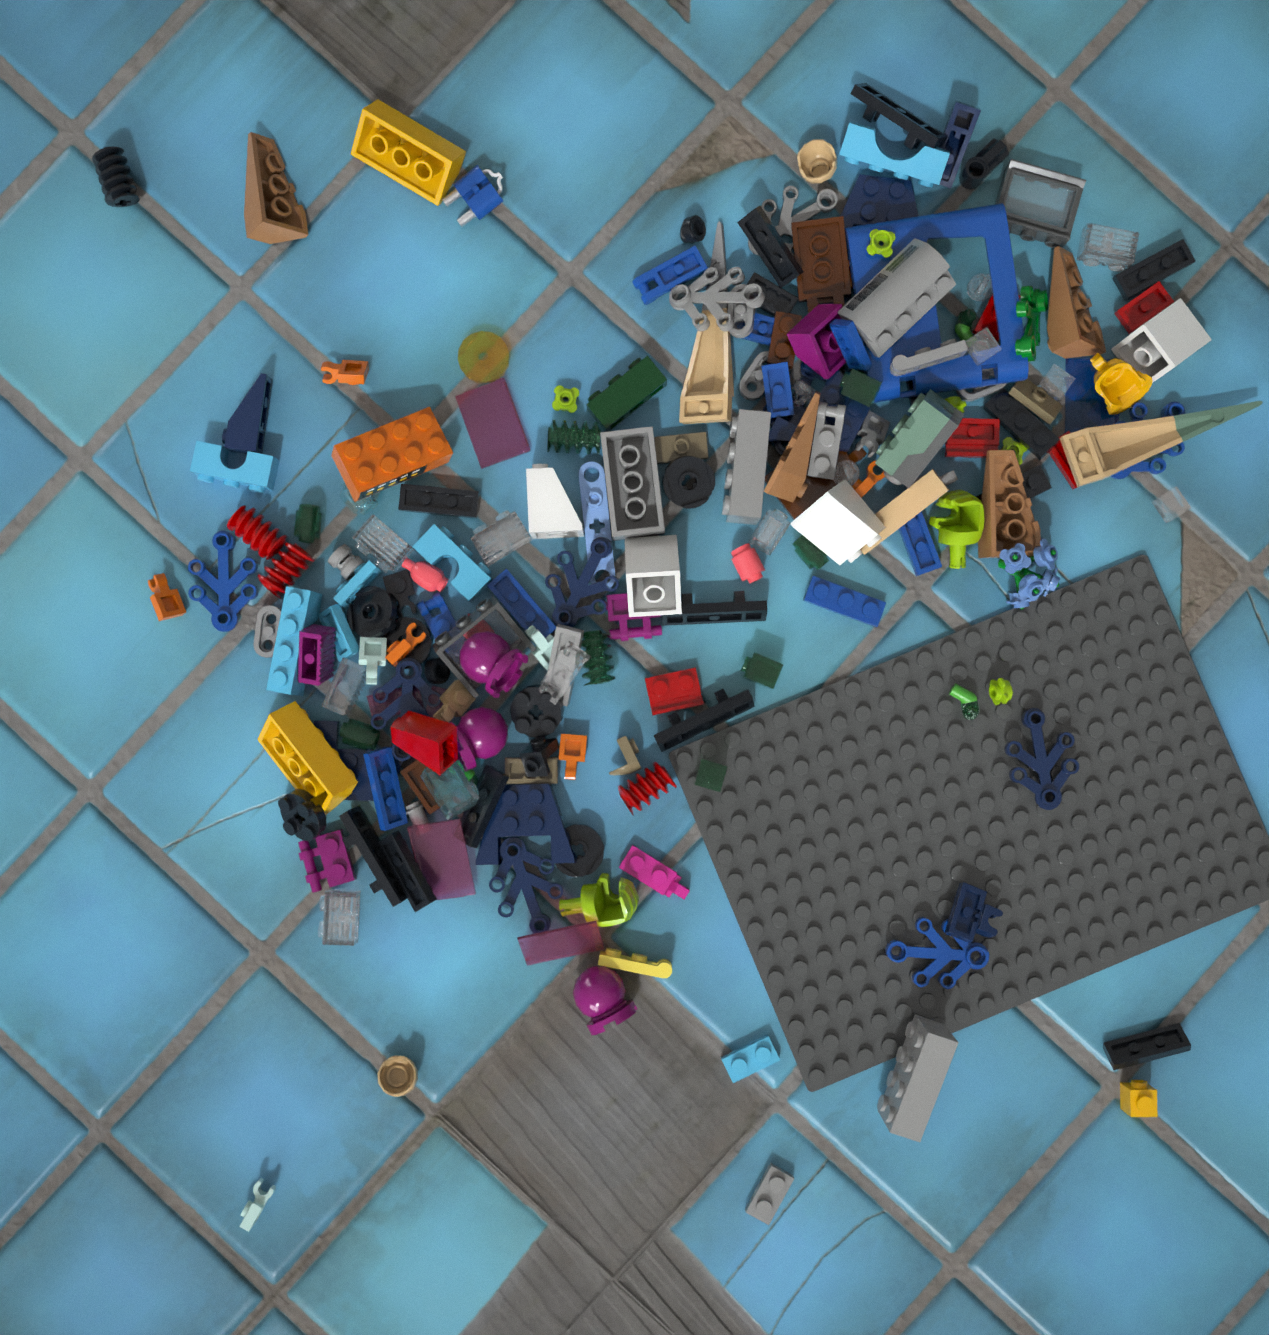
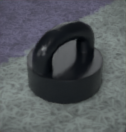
[680,215,706,243]
[425,658,450,684]

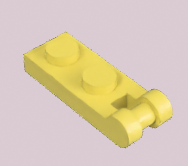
[598,948,672,978]

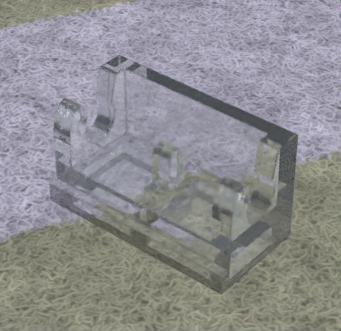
[538,641,591,705]

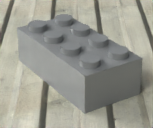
[722,409,771,525]
[600,426,665,541]
[877,1014,959,1142]

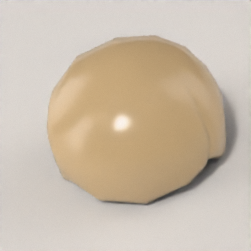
[797,139,837,184]
[377,1055,418,1097]

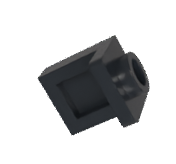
[519,737,560,777]

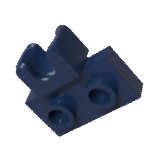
[945,882,1003,943]

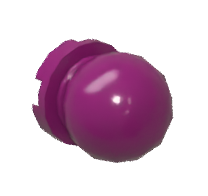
[460,631,528,698]
[449,707,509,772]
[573,966,637,1035]

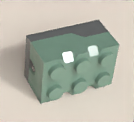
[875,389,964,488]

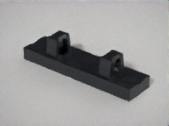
[850,83,948,150]
[662,591,767,626]
[653,689,755,752]
[339,805,407,907]

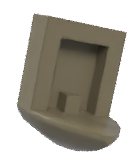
[609,736,642,776]

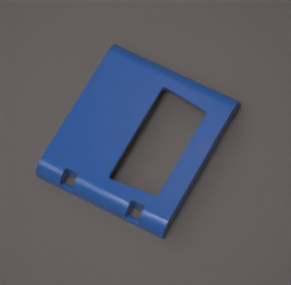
[845,203,1029,403]

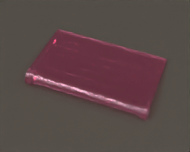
[455,378,531,469]
[407,819,476,900]
[517,921,604,966]

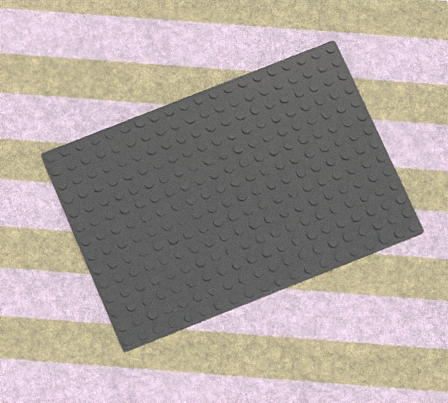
[669,555,1269,1092]

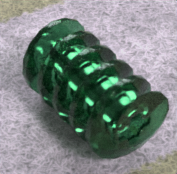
[547,420,601,455]
[579,630,615,686]

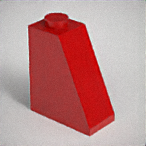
[391,711,458,776]

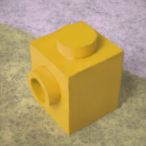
[1120,1079,1158,1117]

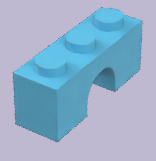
[190,441,279,493]
[412,524,492,603]

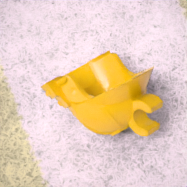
[1090,353,1153,415]

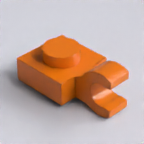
[321,360,369,385]
[852,461,885,498]
[148,573,186,621]
[385,622,427,667]
[559,734,587,780]

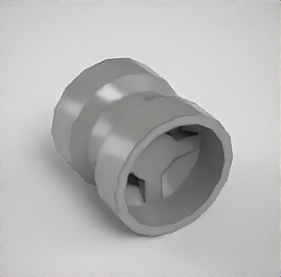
[328,544,364,580]

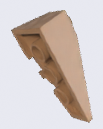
[244,132,308,244]
[1047,246,1106,359]
[763,391,821,502]
[978,450,1041,558]

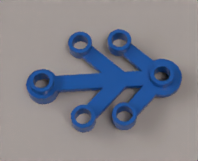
[1111,402,1185,479]
[188,531,259,632]
[885,917,989,989]

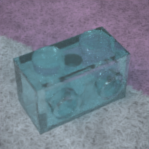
[420,759,479,820]

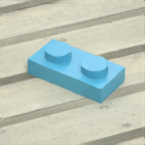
[333,560,383,609]
[318,604,359,662]
[721,1034,780,1083]

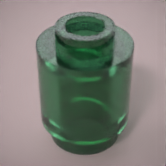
[293,504,322,544]
[792,535,830,570]
[339,718,381,751]

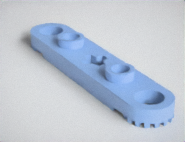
[579,461,615,588]

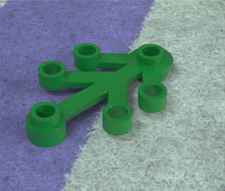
[1015,285,1048,362]

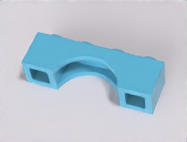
[839,121,950,188]
[266,586,323,696]

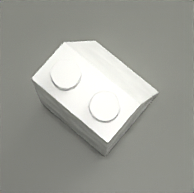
[1111,298,1212,383]
[526,464,584,539]
[790,479,886,565]
[625,535,682,617]

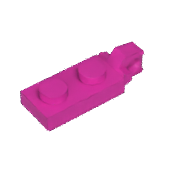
[619,845,690,900]

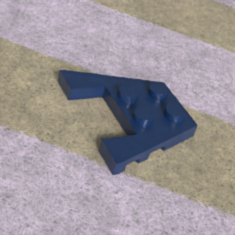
[840,174,919,247]
[769,364,873,452]
[314,721,407,801]
[475,784,577,865]

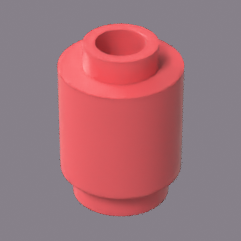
[731,543,765,584]

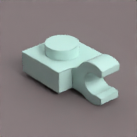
[524,625,554,671]
[359,637,387,685]
[239,1178,276,1232]

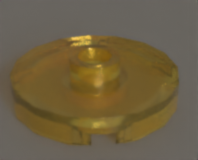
[458,331,509,384]

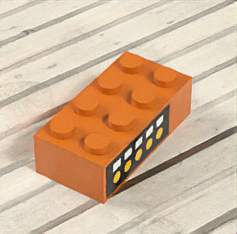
[331,407,453,502]

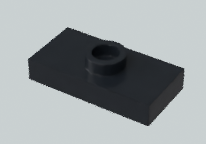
[747,272,799,317]

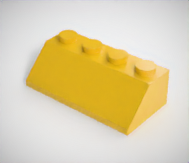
[351,99,466,206]
[257,701,358,816]

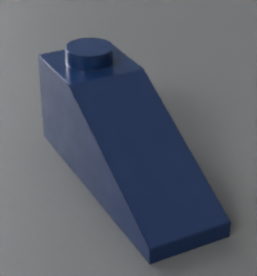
[938,100,981,188]
[222,373,273,454]

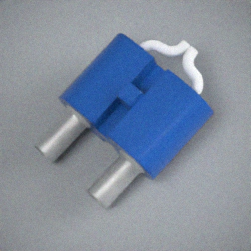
[442,165,504,227]

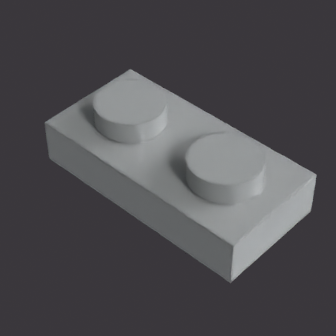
[745,1162,794,1225]

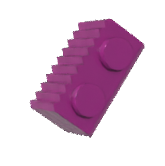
[298,624,336,686]

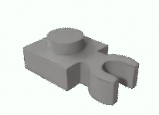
[856,411,890,458]

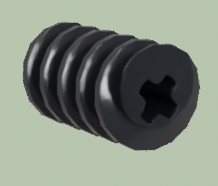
[92,146,140,207]

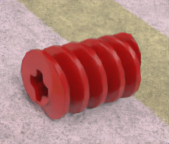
[227,505,288,560]
[257,542,315,599]
[618,762,677,816]

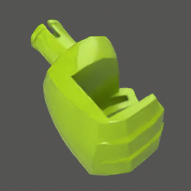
[929,489,984,569]
[559,873,639,927]

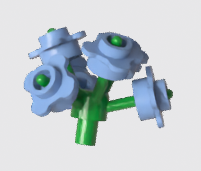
[998,537,1060,609]

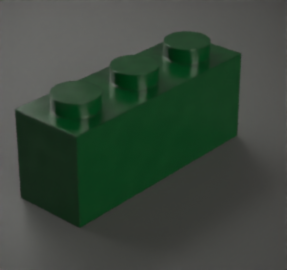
[586,356,667,432]

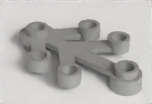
[748,186,838,256]
[669,267,765,332]

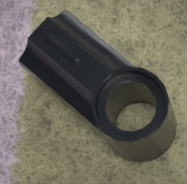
[959,138,1010,190]

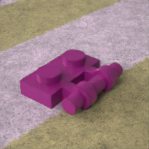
[606,593,662,641]
[298,829,357,893]

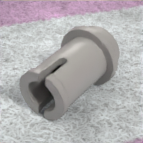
[405,800,433,835]

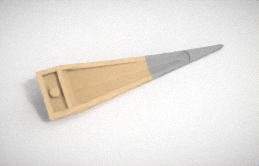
[679,221,734,424]

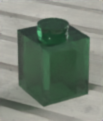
[839,369,883,407]
[741,652,783,690]
[693,759,728,792]

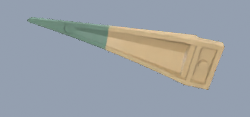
[1060,401,1263,488]

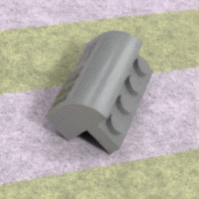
[837,238,956,358]

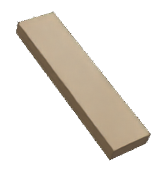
[860,469,949,555]

